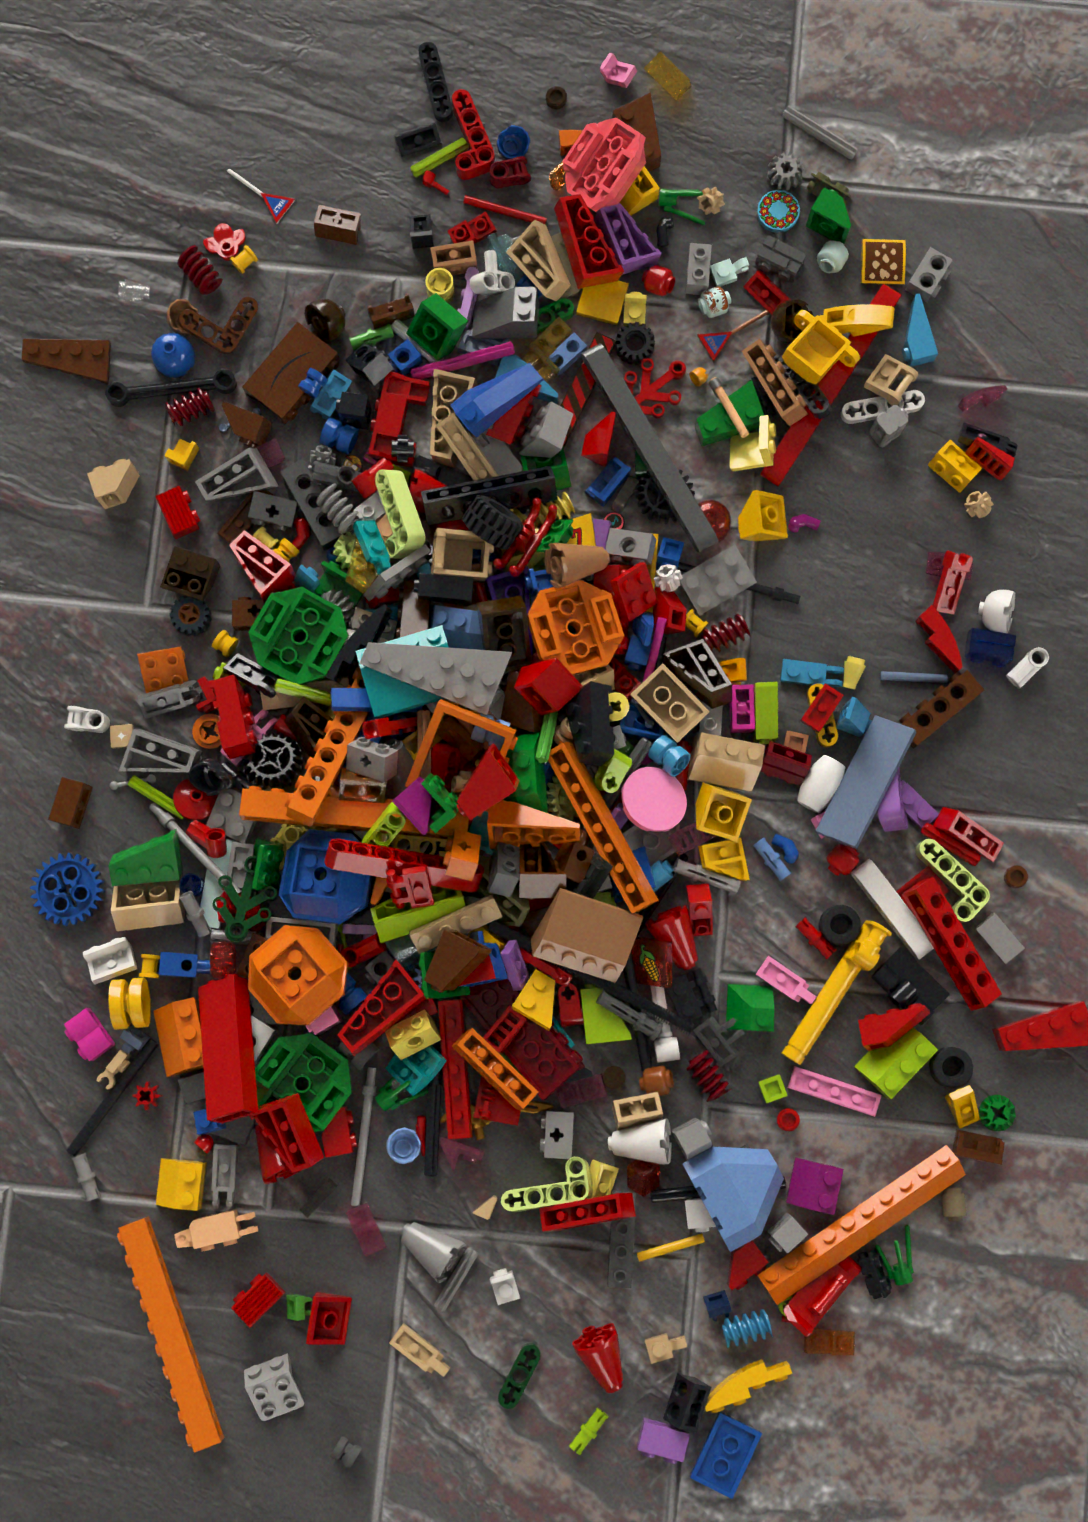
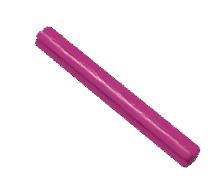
[411,342,515,380]

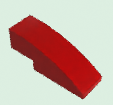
[916,605,963,674]

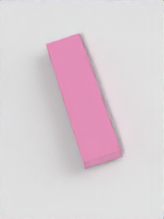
[787,1066,882,1117]

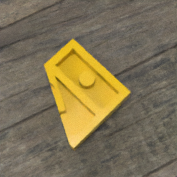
[698,838,750,881]
[512,969,555,1031]

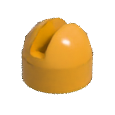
[689,367,708,387]

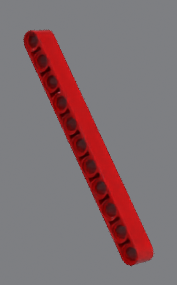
[760,283,902,487]

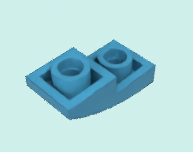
[294,564,320,595]

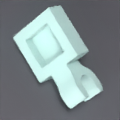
[710,257,749,287]

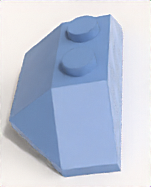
[429,605,483,650]

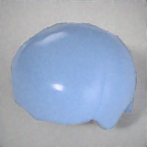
[386,1127,421,1164]

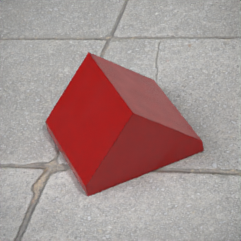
[306,1292,352,1345]

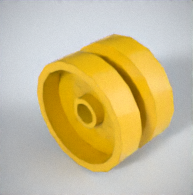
[108,977,151,1030]

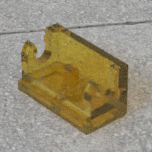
[644,51,692,101]

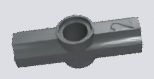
[309,461,376,495]

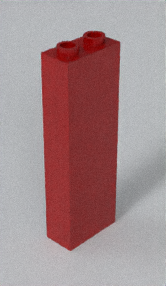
[198,974,258,1124]

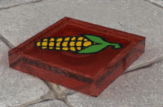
[631,937,672,988]

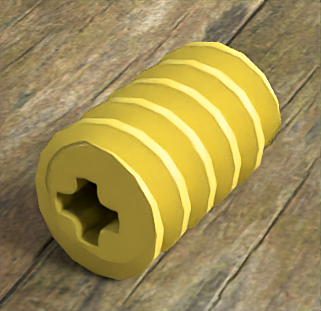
[526,492,575,529]
[608,692,629,722]

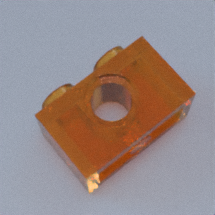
[339,768,386,803]

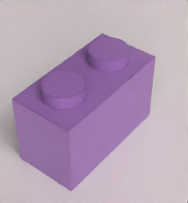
[637,1417,690,1464]

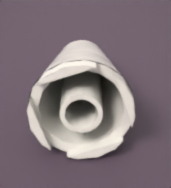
[608,1118,672,1165]

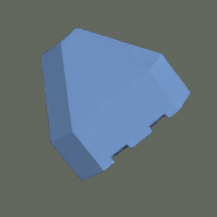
[682,1147,784,1252]

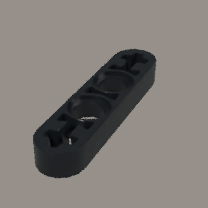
[419,42,453,122]
[779,354,831,419]

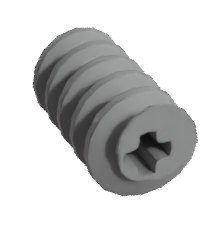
[316,483,363,534]

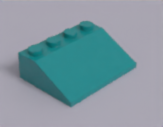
[356,625,449,719]

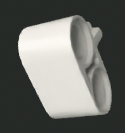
[470,250,515,295]

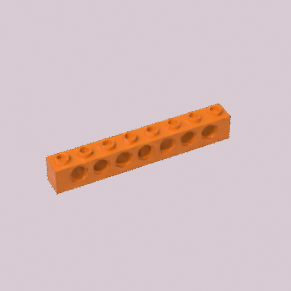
[285,667,369,827]

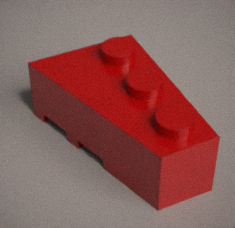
[229,530,296,604]
[208,675,257,759]

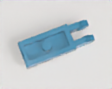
[780,659,844,687]

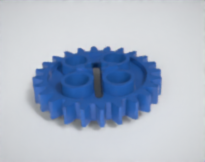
[30,853,105,926]

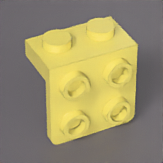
[730,415,776,471]

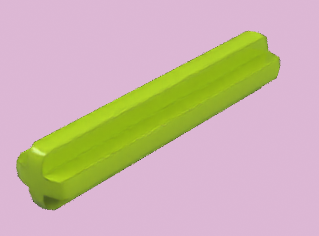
[410,138,469,178]
[274,679,331,706]
[128,775,185,819]

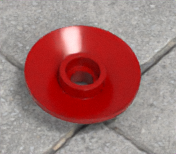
[173,779,218,820]

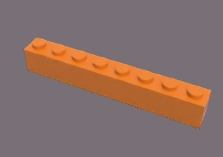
[548,742,659,914]

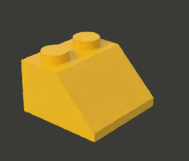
[695,782,752,842]
[156,1158,207,1211]

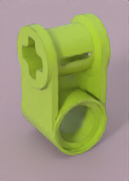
[593,749,632,793]

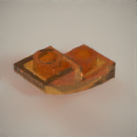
[804,1329,855,1356]

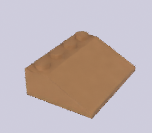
[531,888,643,983]

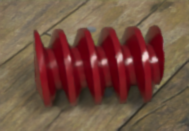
[177,245,223,295]
[165,388,215,426]
[701,614,751,653]
[686,1050,732,1102]

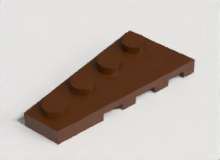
[22,339,111,384]

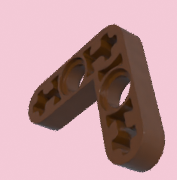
[178,297,258,354]

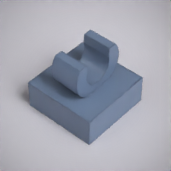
[120,1025,150,1054]

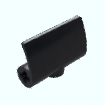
[871,947,950,1026]

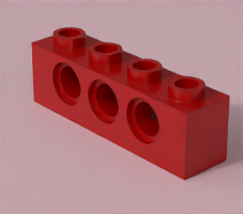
[539,1193,636,1232]

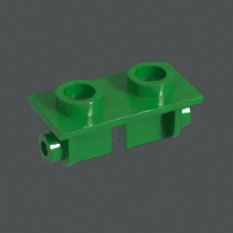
[536,519,573,553]

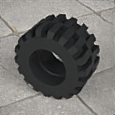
[462,495,524,549]

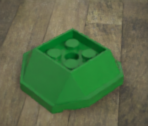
[248,587,349,685]
[255,1033,352,1132]

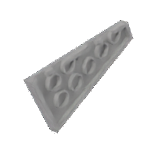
[360,642,512,716]

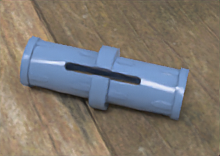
[753,837,791,881]

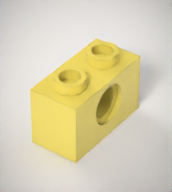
[385,1010,441,1060]

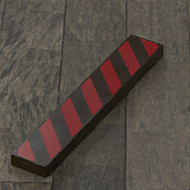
[558,332,616,453]

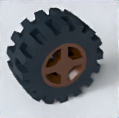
[170,596,212,636]

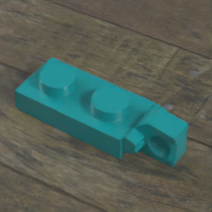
[353,520,391,575]

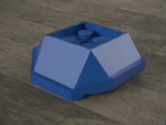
[279,829,373,925]

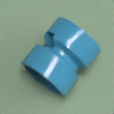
[648,735,691,777]

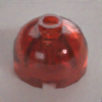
[698,499,731,544]

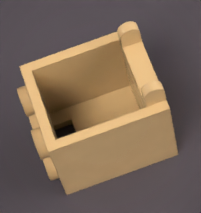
[431,528,494,583]

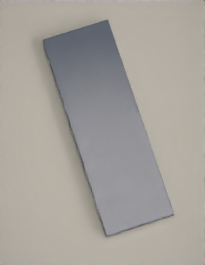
[816,715,917,849]

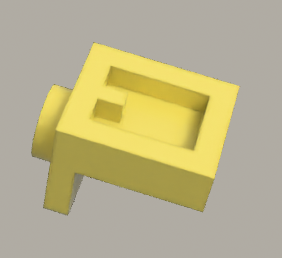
[623,292,647,326]

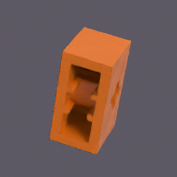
[443,829,481,881]

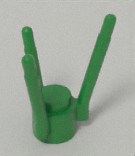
[659,188,705,225]
[375,1076,428,1111]
[875,1225,914,1285]

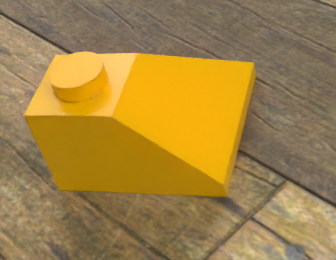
[738,490,788,542]

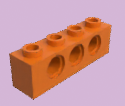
[452,1028,538,1110]

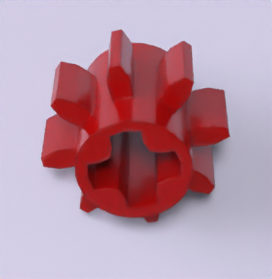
[132,1081,163,1110]

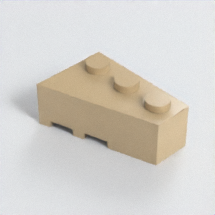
[506,220,571,301]

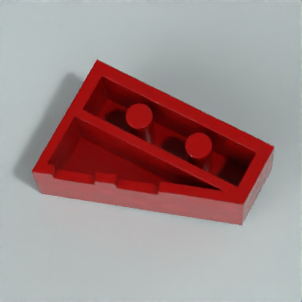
[486,384,542,444]
[249,1093,324,1173]

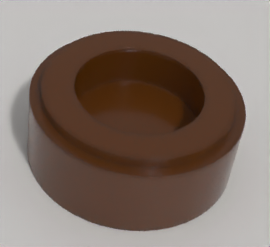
[1004,865,1028,888]

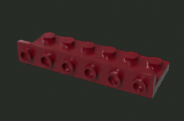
[459,965,585,1100]

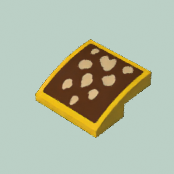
[860,239,906,284]

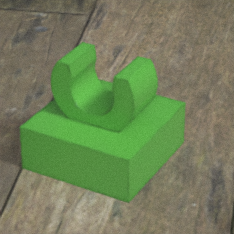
[286,1294,312,1321]

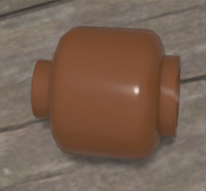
[639,1065,674,1096]

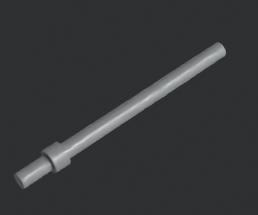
[149,802,242,896]
[351,1067,377,1206]

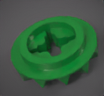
[979,1095,1016,1131]

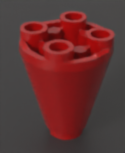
[572,1323,623,1393]

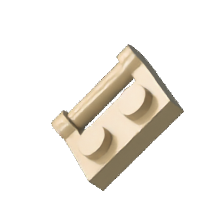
[864,354,918,405]

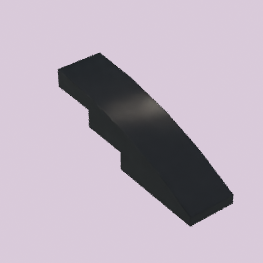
[326,605,393,684]

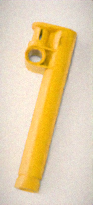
[781,920,892,1065]

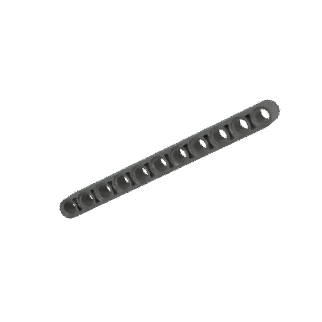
[581,343,718,553]

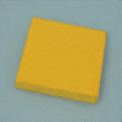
[576,281,629,326]

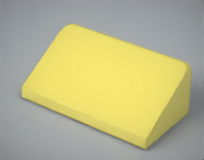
[580,1160,619,1198]

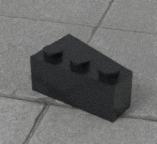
[564,681,614,767]

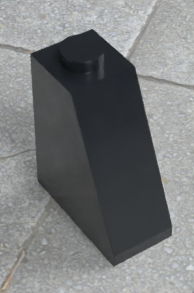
[414,573,474,606]

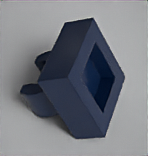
[703,1290,732,1321]

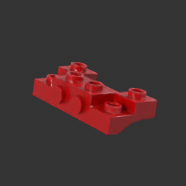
[368,371,430,468]

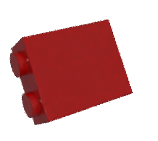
[457,743,520,820]

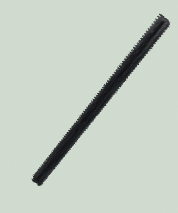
[487,920,695,1036]

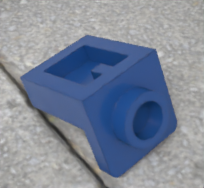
[656,537,684,570]
[193,1109,226,1135]

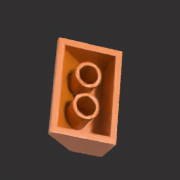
[153,997,203,1078]

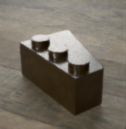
[663,639,732,709]

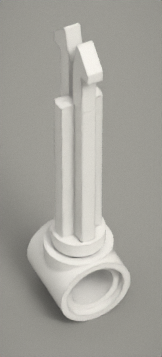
[644,959,680,1063]

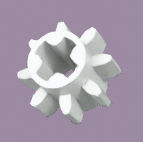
[654,565,683,592]

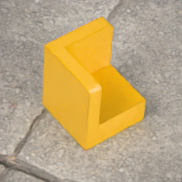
[164,439,199,471]

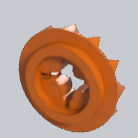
[192,714,221,749]

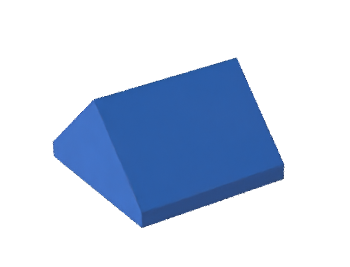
[620,703,664,743]

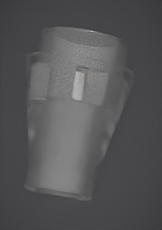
[118,279,150,301]

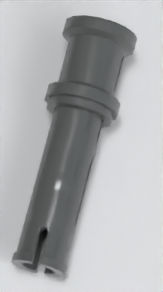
[596,991,663,1041]

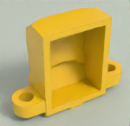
[782,310,860,385]

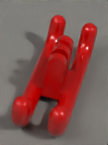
[493,498,557,577]

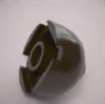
[304,299,346,344]
[771,299,813,344]

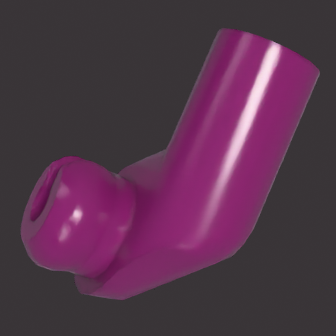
[788,514,821,533]

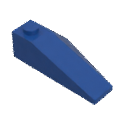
[451,363,544,437]

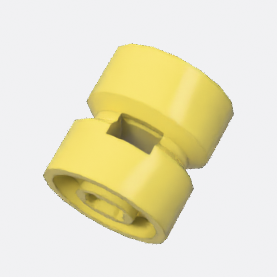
[425,268,455,303]

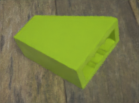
[753,682,778,746]
[580,984,632,1044]

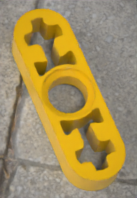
[807,684,838,748]

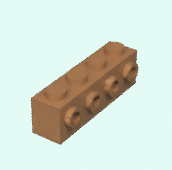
[742,338,808,426]

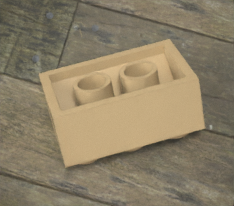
[687,732,765,792]
[111,875,185,931]

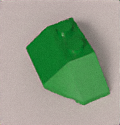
[503,732,548,813]

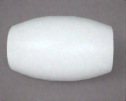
[797,755,845,814]

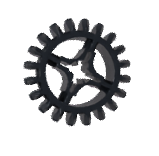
[636,470,695,524]
[242,732,303,790]

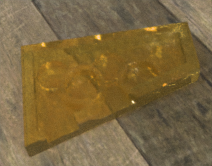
[346,537,391,594]

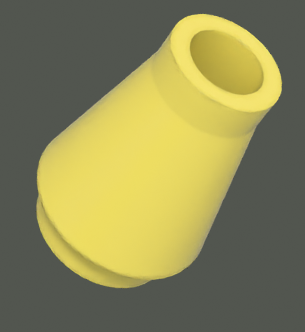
[842,656,866,690]

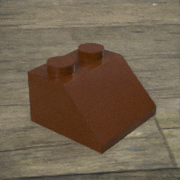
[222,401,272,448]

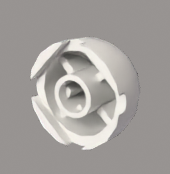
[978,590,1015,634]

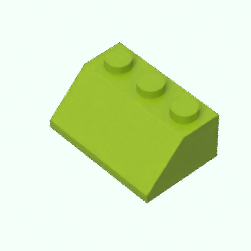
[854,1028,938,1099]

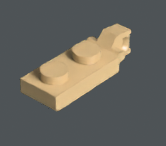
[389,1323,450,1377]

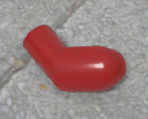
[291,517,311,550]

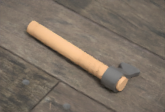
[709,377,749,438]

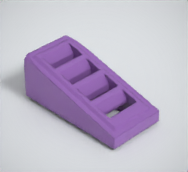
[593,519,612,549]

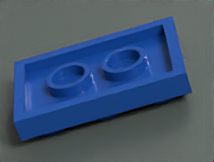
[689,1411,762,1499]

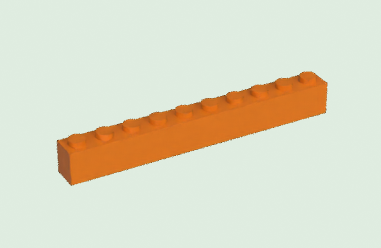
[239,786,469,839]
[757,1145,966,1305]
[117,1216,225,1453]

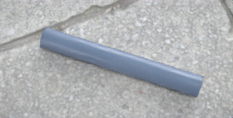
[880,671,948,683]

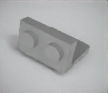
[244,1353,304,1421]

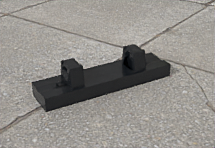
[411,455,474,486]

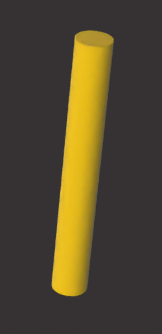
[636,1233,705,1262]

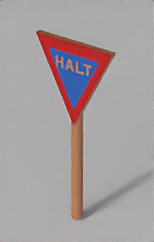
[697,310,769,362]

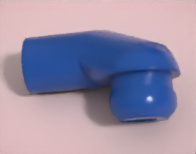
[771,833,799,864]

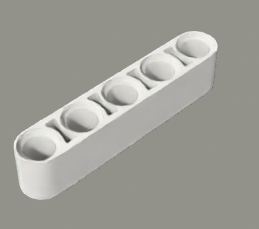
[851,859,934,960]

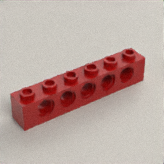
[902,877,1002,1011]

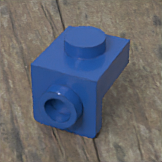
[524,568,554,597]

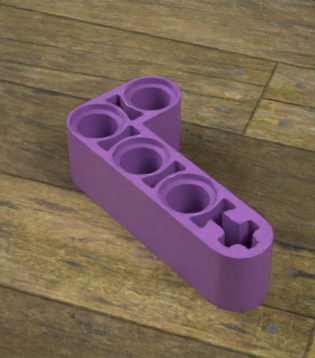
[878,767,908,832]

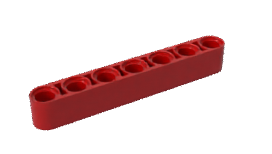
[324,839,484,892]

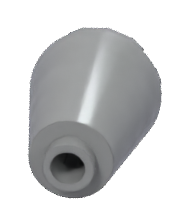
[400,1222,466,1283]

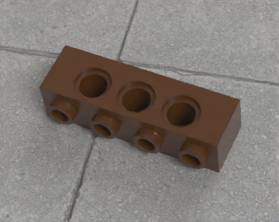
[899,670,984,749]

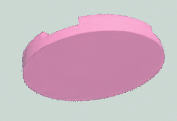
[621,767,687,832]

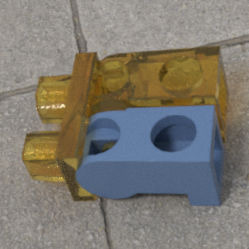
[522,317,588,382]

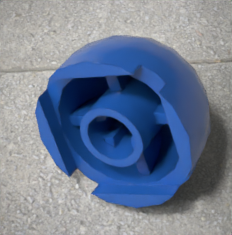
[151,333,196,378]

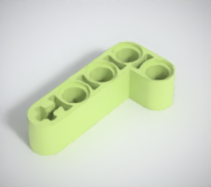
[375,469,425,559]
[915,839,990,923]
[501,1157,593,1212]

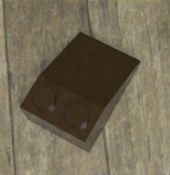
[477,596,532,672]

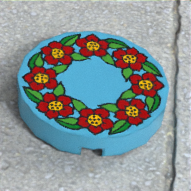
[757,190,800,233]

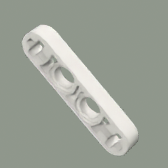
[841,390,925,424]

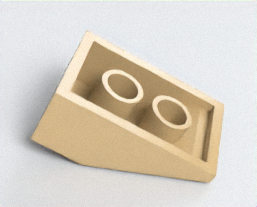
[630,664,710,743]

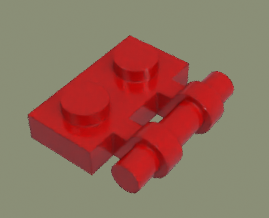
[386,865,434,909]

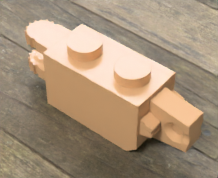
[174,1209,258,1252]

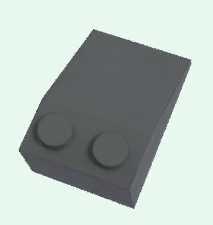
[472,286,539,339]

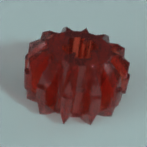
[210,941,237,979]

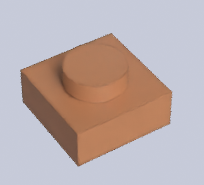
[783,731,809,753]

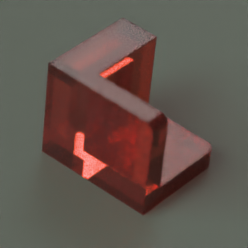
[627,1159,660,1197]

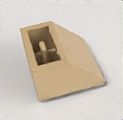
[87,459,140,509]

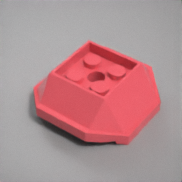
[562,118,646,212]

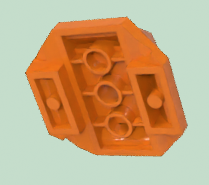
[527,580,624,675]
[248,925,349,1025]

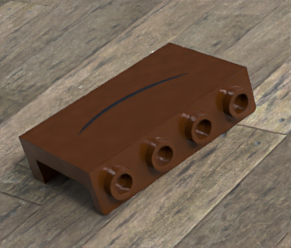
[242,322,340,424]

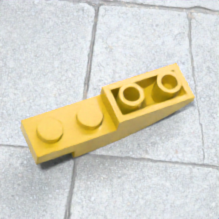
[819,305,895,337]
[705,1359,792,1413]

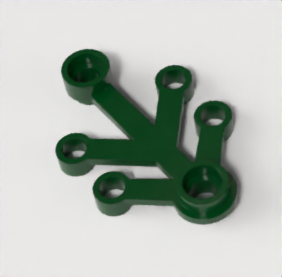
[212,856,277,943]

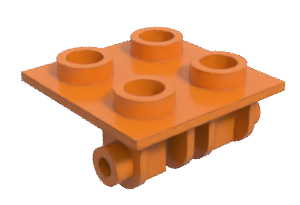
[137,646,189,693]

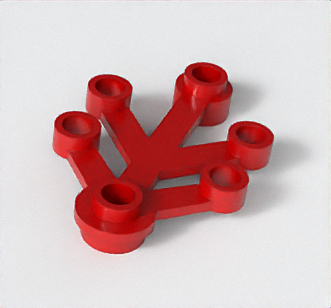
[624,358,686,418]

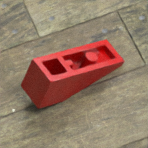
[933,807,1004,862]

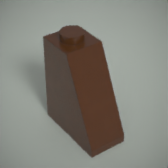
[501,669,544,732]
[424,929,492,993]

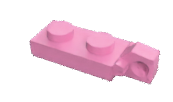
[755,956,817,1005]

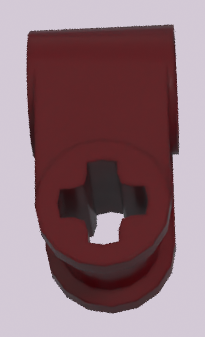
[489,156,531,188]

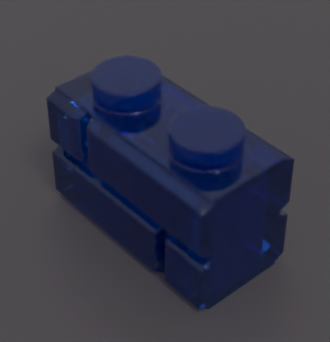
[964,628,1016,667]

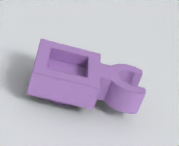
[342,924,377,939]

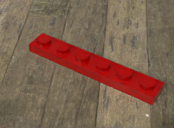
[438,999,473,1139]

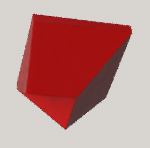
[581,412,616,467]

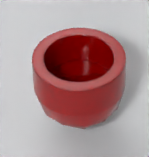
[194,1134,214,1154]

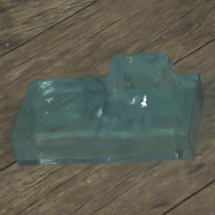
[487,233,516,277]

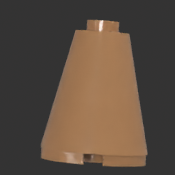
[545,543,610,588]

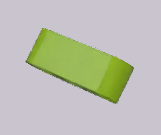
[361,802,407,847]

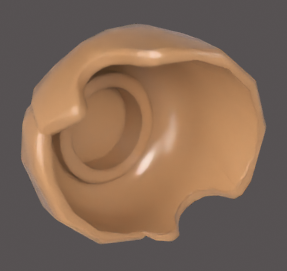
[166,299,200,335]

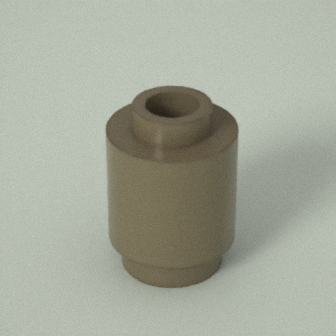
[941,1188,967,1221]

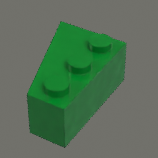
[695,380,764,447]
[108,828,183,886]

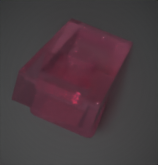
[439,1136,485,1171]

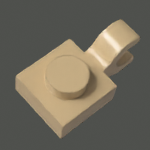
[96,1050,132,1090]
[645,1333,687,1364]

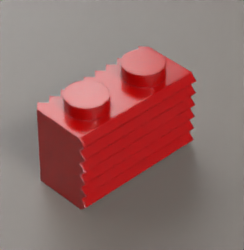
[155,486,201,539]
[231,1272,286,1328]

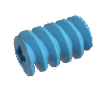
[722,1309,773,1349]

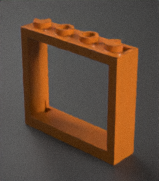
[405,699,518,817]

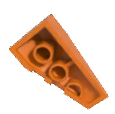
[487,800,580,849]

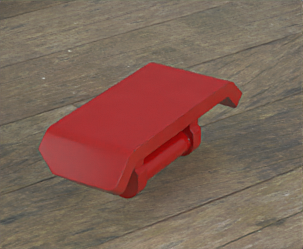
[783,1256,861,1337]

